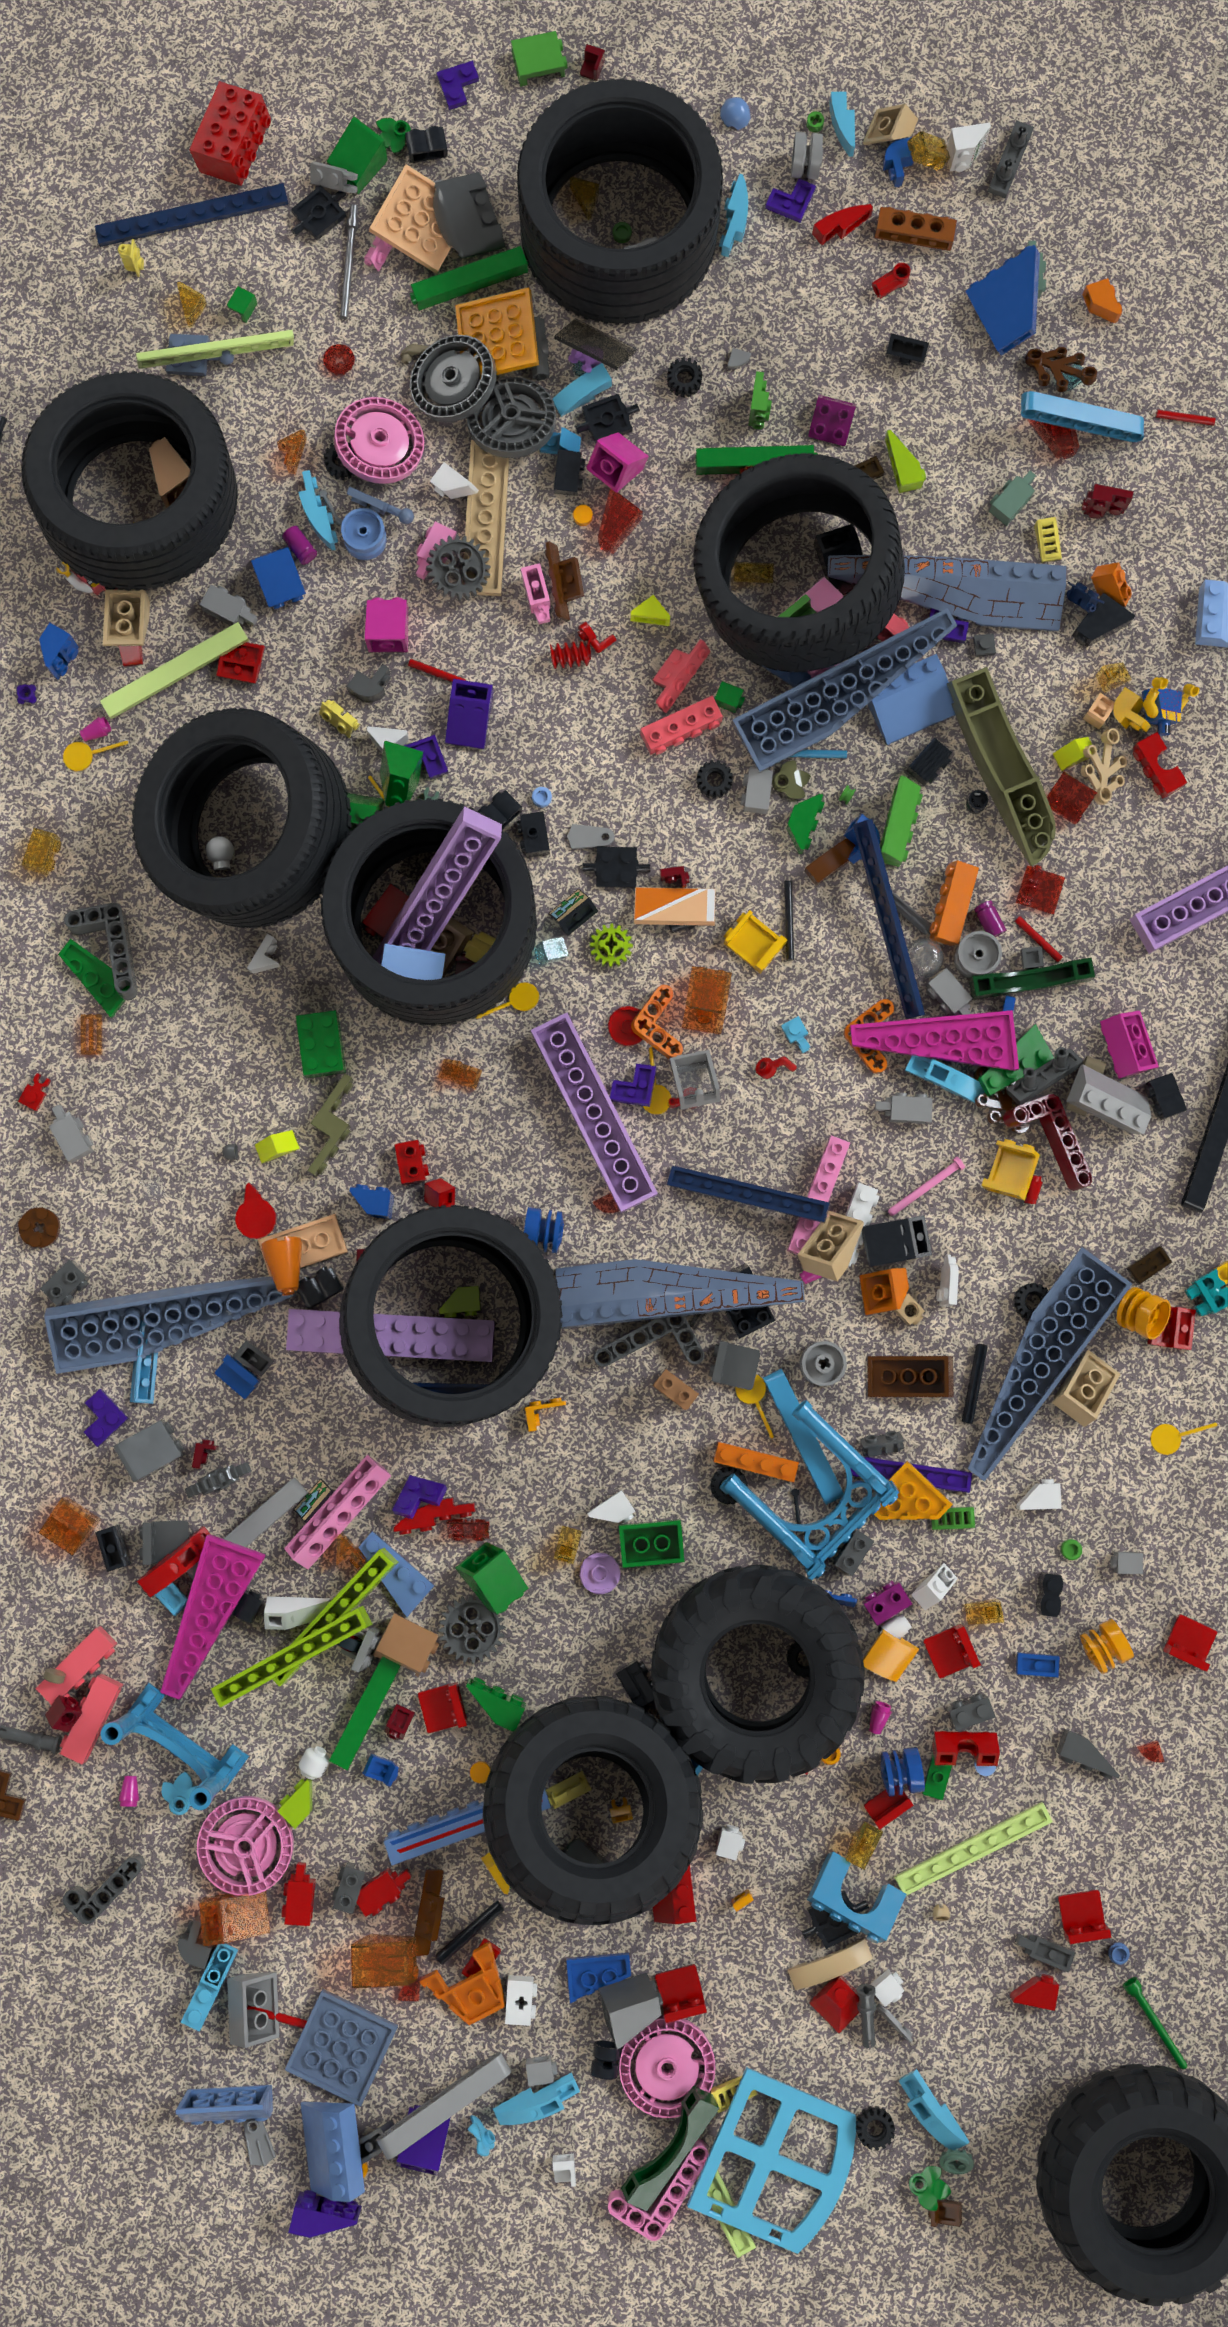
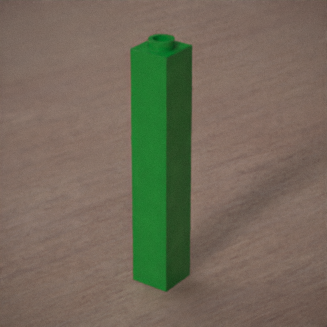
[409,246,528,311]
[695,445,818,475]
[329,1656,401,1771]

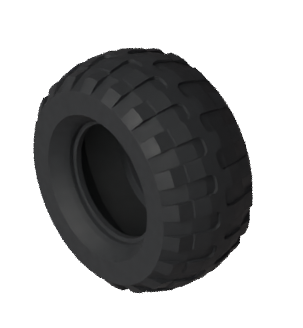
[483,1696,703,1925]
[1036,2064,1228,2306]

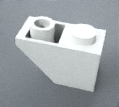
[912,1563,958,1611]

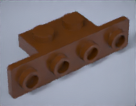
[545,541,584,622]
[411,1869,445,1956]

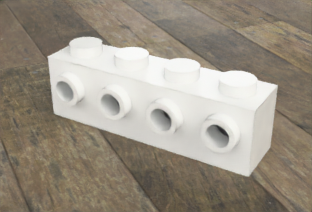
[845,1183,879,1267]

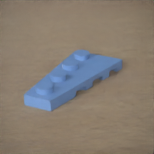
[359,1531,435,1617]

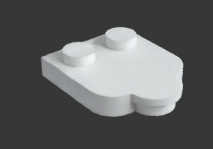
[936,1254,959,1307]

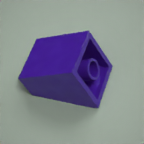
[396,2105,451,2176]

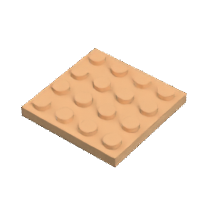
[369,164,452,274]

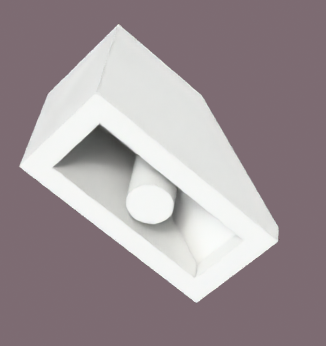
[430,462,479,499]
[1016,1479,1062,1510]
[587,1490,635,1523]

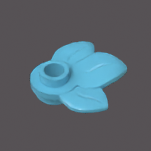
[161,1772,198,1815]
[468,2115,495,2157]

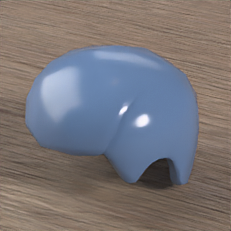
[720,97,751,130]

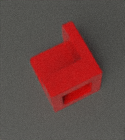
[424,1178,455,1207]

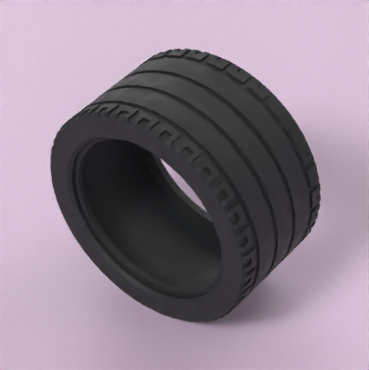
[517,78,723,325]
[320,798,537,1026]
[339,1205,563,1427]

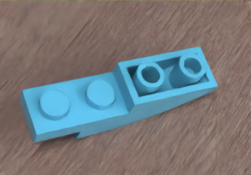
[719,174,748,257]
[298,470,338,551]
[905,1055,984,1103]
[180,1940,239,2032]
[899,2069,969,2150]
[493,2073,580,2125]

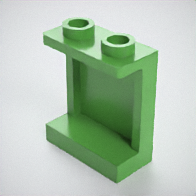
[511,31,568,87]

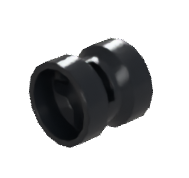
[966,790,989,814]

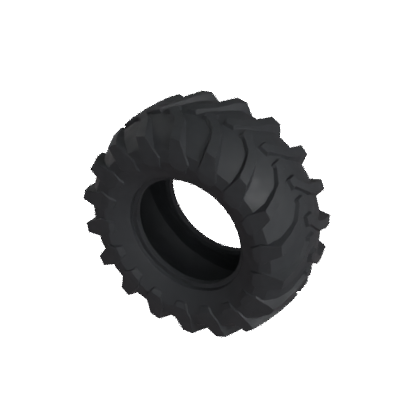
[651,1565,865,1784]

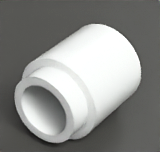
[880,1614,912,1639]

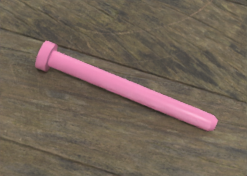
[888,1157,965,1216]

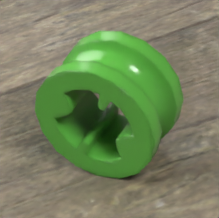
[806,111,825,133]
[839,785,856,805]

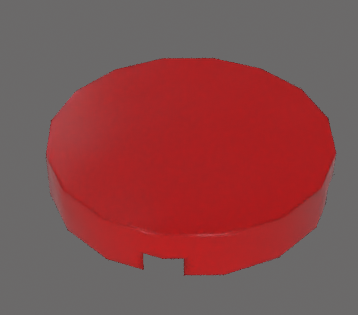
[608,1006,646,1046]
[235,1198,277,1239]

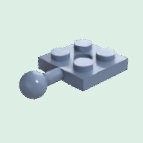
[166,334,234,376]
[347,486,414,524]

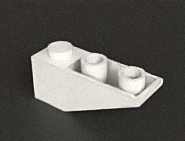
[264,1596,330,1630]

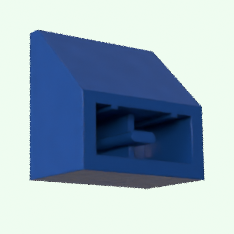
[39,622,79,680]
[349,1184,394,1220]

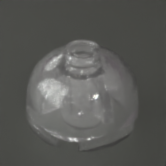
[907,938,944,979]

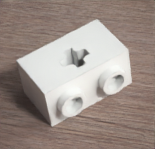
[505,1975,537,2026]

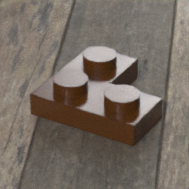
[0,1770,26,1821]

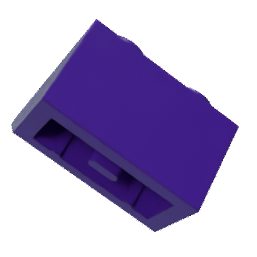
[445,679,494,749]
[288,2190,362,2238]

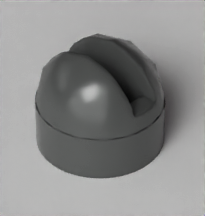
[222,1144,238,1160]

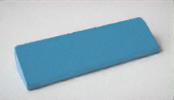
[130,1320,158,1404]

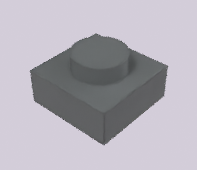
[973,634,996,657]
[1020,946,1044,970]

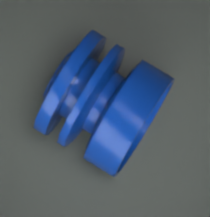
[524,1207,564,1254]
[880,1747,925,1797]

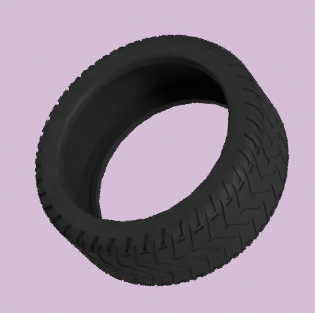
[693,453,905,672]

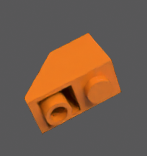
[1082,278,1122,323]
[1091,562,1132,607]

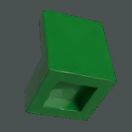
[227,286,257,323]

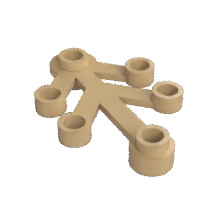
[1081,728,1127,805]

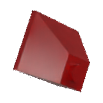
[809,1975,860,2034]

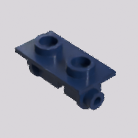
[1066,582,1104,612]

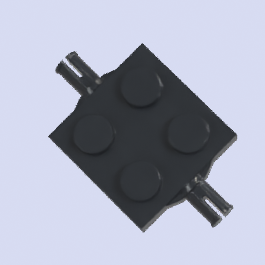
[291,185,346,241]
[575,393,640,444]
[583,847,650,888]
[801,1890,869,1949]

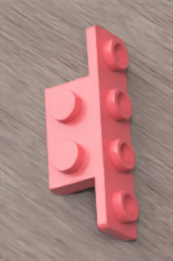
[653,639,710,713]

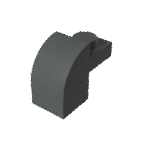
[346,664,391,702]
[178,1915,214,1969]

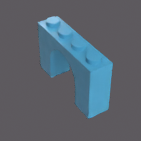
[807,1851,907,1944]

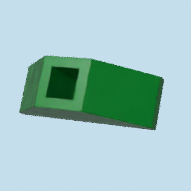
[786,794,825,854]

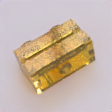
[907,131,950,170]
[21,828,62,876]

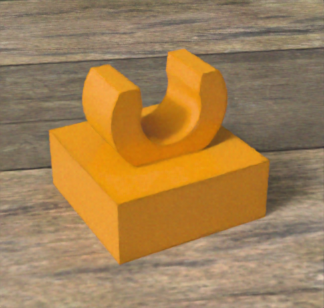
[610,1797,633,1823]

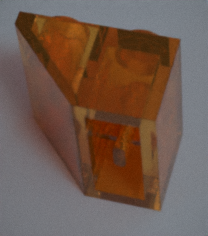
[38,1496,101,1556]

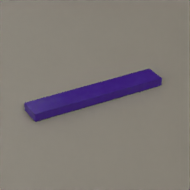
[850,1457,972,1493]

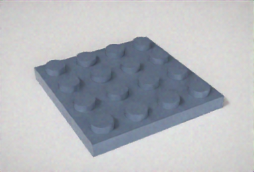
[285,1989,398,2107]

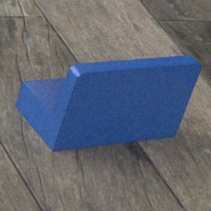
[215,1354,261,1399]

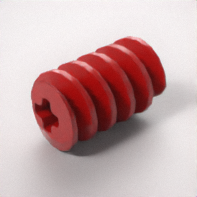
[550,640,591,669]

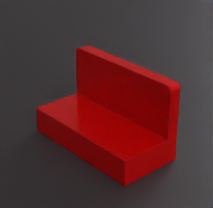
[864,1786,914,1830]

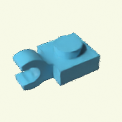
[781,1016,810,1053]

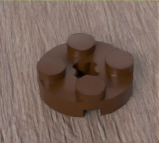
[18,1207,61,1248]

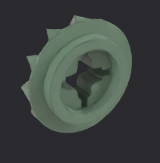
[940,2148,974,2174]

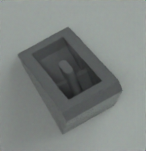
[233,1340,274,1377]

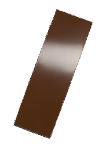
[804,838,855,887]

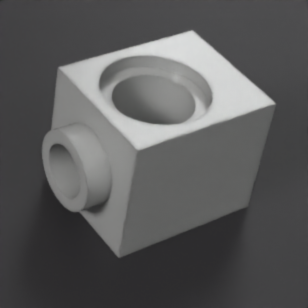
[1110,1551,1143,1574]
[526,2055,558,2086]

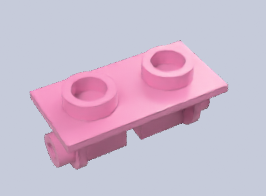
[364,236,393,271]

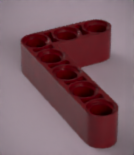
[1003,1094,1093,1191]

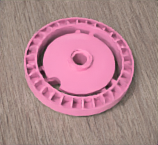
[334,397,424,484]
[197,1796,294,1896]
[619,2016,716,2118]

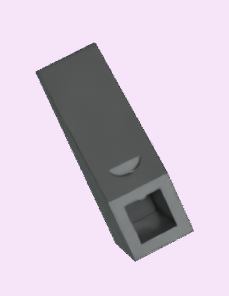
[1056,1728,1120,1779]

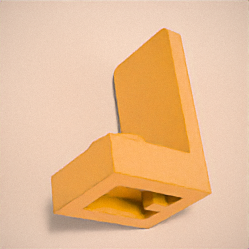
[525,1398,567,1432]

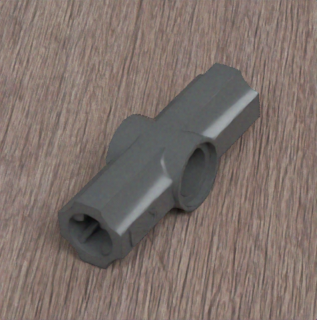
[532,317,550,380]

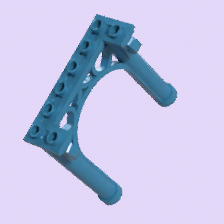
[720,1400,899,1580]
[101,1683,249,1810]

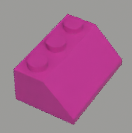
[1100,1010,1159,1079]

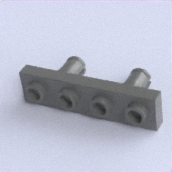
[988,120,1034,199]
[1007,1047,1083,1105]

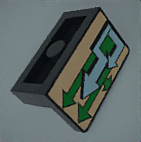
[549,889,598,936]
[294,1479,335,1524]

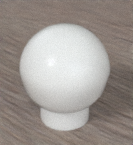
[206,837,234,870]

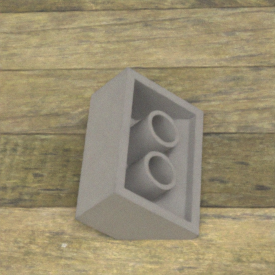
[227,1972,279,2048]

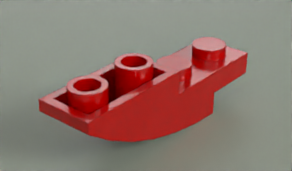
[393,1497,476,1535]
[136,1526,211,1597]

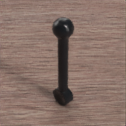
[791,1489,801,1532]

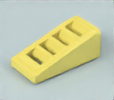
[1034,517,1062,563]
[710,2076,757,2113]

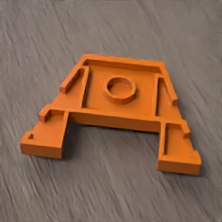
[419,1942,506,2026]

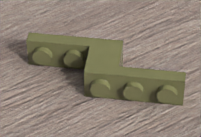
[307,1073,354,1177]

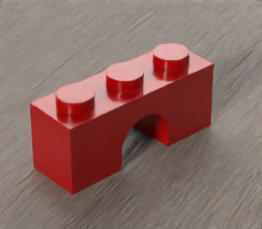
[1132,732,1188,799]
[932,1731,1000,1766]

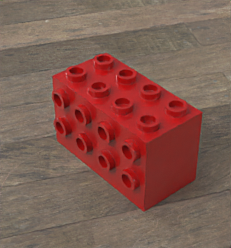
[189,81,271,186]

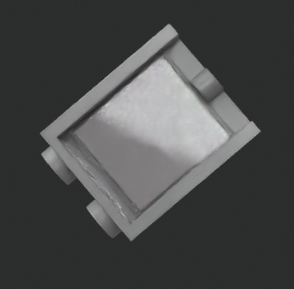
[670,1050,721,1110]

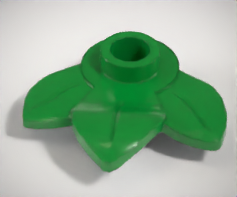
[376,118,411,153]
[909,2166,951,2211]

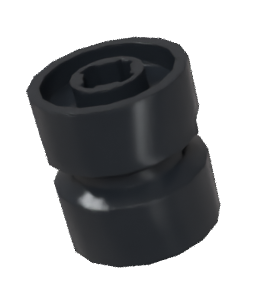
[591,2040,621,2080]

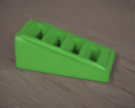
[931,1506,975,1530]

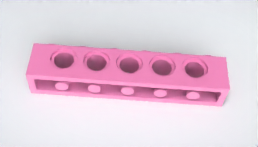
[787,1135,850,1255]
[284,1455,391,1570]

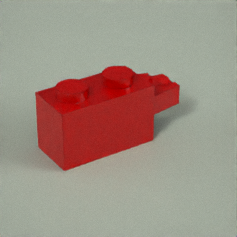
[281,1862,316,1926]
[357,1868,412,1917]

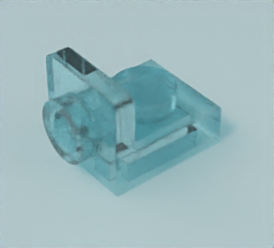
[534,937,569,966]

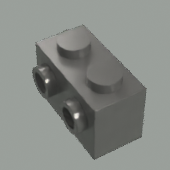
[40,1260,91,1306]
[946,1693,996,1731]

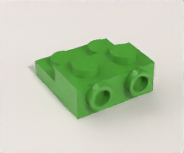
[748,371,772,430]

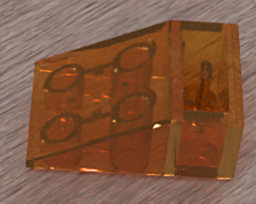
[199,1891,270,1946]

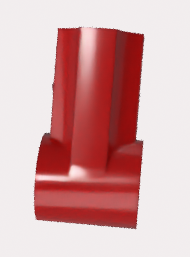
[872,262,911,299]

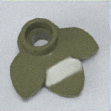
[772,760,811,799]

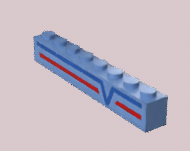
[384,1787,551,1865]

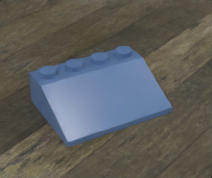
[867,654,955,745]
[176,2085,273,2125]
[301,2102,365,2202]

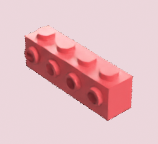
[640,695,723,755]
[35,1626,118,1705]
[60,1674,124,1765]

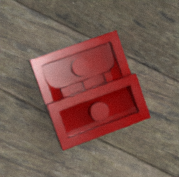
[216,642,265,684]
[1147,1307,1196,1350]

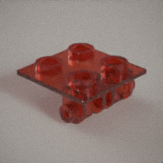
[1047,771,1098,825]
[1016,865,1065,915]
[446,1519,490,1541]

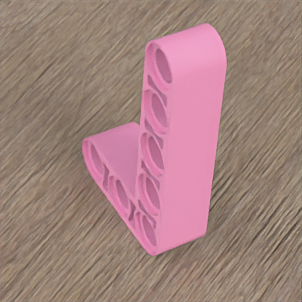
[608,2139,709,2241]

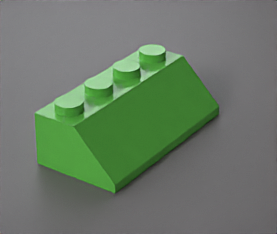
[880,775,923,867]

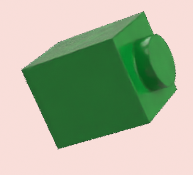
[714,681,745,713]

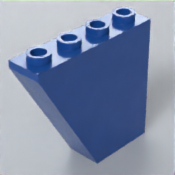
[966,245,1040,356]

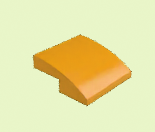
[863,1629,919,1682]

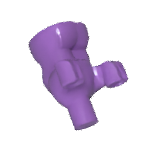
[568,347,602,373]

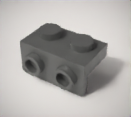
[331,1862,365,1914]

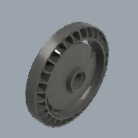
[410,335,496,423]
[467,377,556,458]

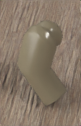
[400,344,428,364]

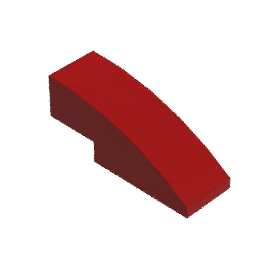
[812,204,873,245]

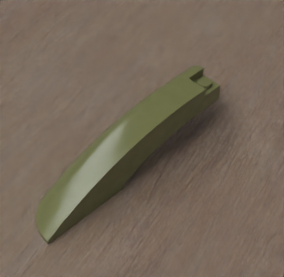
[947,667,1056,866]

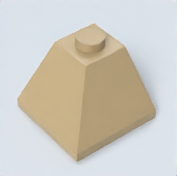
[863,104,918,145]

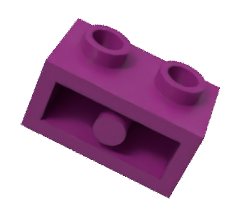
[862,1580,912,1626]

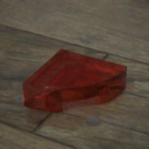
[592,1193,619,1214]
[1137,1740,1165,1763]
[398,1978,421,2001]

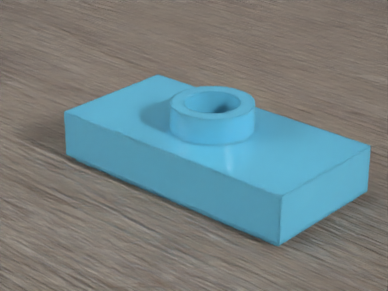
[155,1582,188,1616]

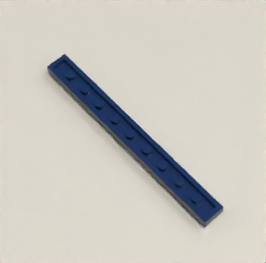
[94,183,289,247]
[853,819,925,1019]

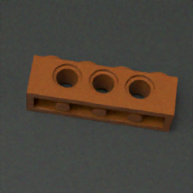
[874,207,957,251]

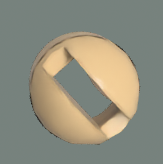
[933,1904,950,1921]

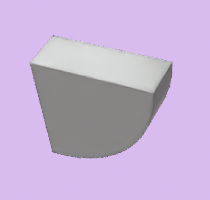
[727,348,752,370]

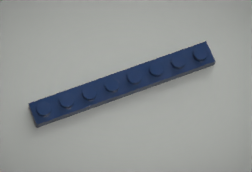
[667,1165,830,1223]

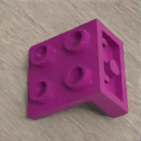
[808,395,857,446]

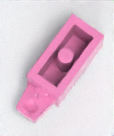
[416,521,457,580]
[521,563,550,624]

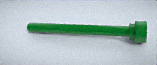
[1123,1977,1187,2070]

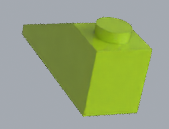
[885,430,926,493]

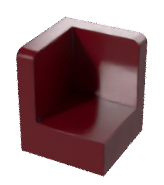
[580,44,605,81]

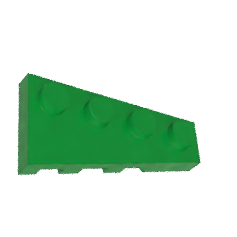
[58,938,130,1018]
[978,1024,1054,1096]

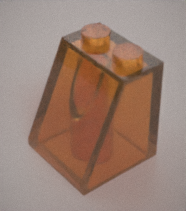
[682,966,732,1034]
[351,1934,419,1988]

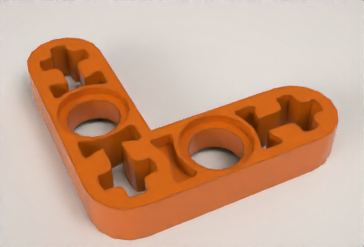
[631,984,683,1059]
[844,999,894,1074]

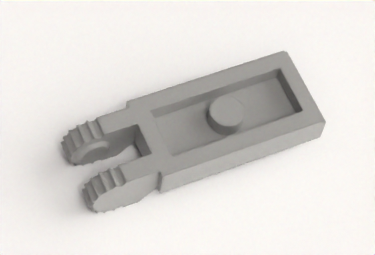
[310,162,358,193]

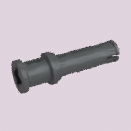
[0,1724,62,1755]
[857,1984,876,2048]

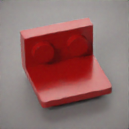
[1163,1614,1217,1672]
[923,1624,981,1679]
[418,1681,468,1733]
[1058,1889,1112,1944]
[655,1964,707,2023]

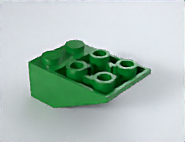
[466,1677,526,1732]

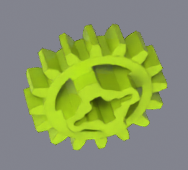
[590,923,633,968]

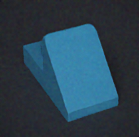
[540,427,581,455]

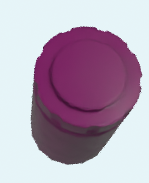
[282,525,317,565]
[974,900,1007,937]

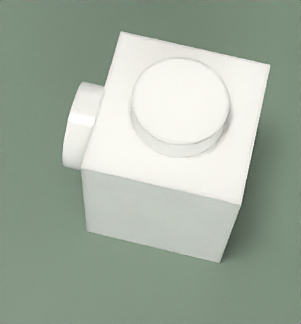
[715,1825,745,1861]
[870,1969,904,2007]

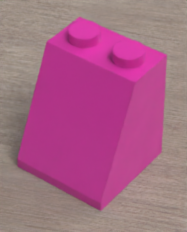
[586,432,649,493]
[365,597,408,652]

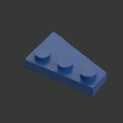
[566,1952,631,2003]

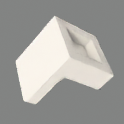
[552,2154,576,2187]

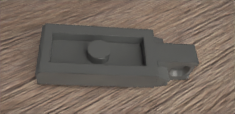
[1015,1934,1076,1972]

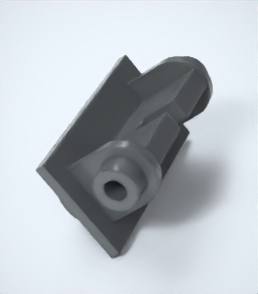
[860,1431,904,1457]

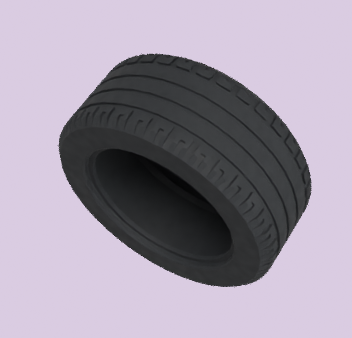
[21,371,238,591]
[132,708,352,928]

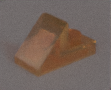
[277,430,307,475]
[438,1059,482,1090]
[336,1532,368,1569]

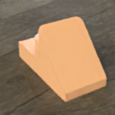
[1083,693,1115,729]

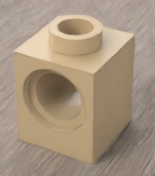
[893,1293,925,1326]

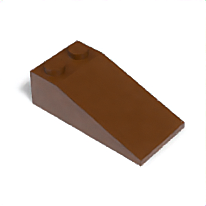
[868,1356,954,1397]

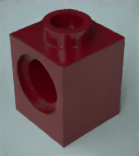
[45,1695,82,1733]

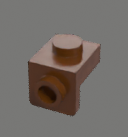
[928,2199,962,2227]

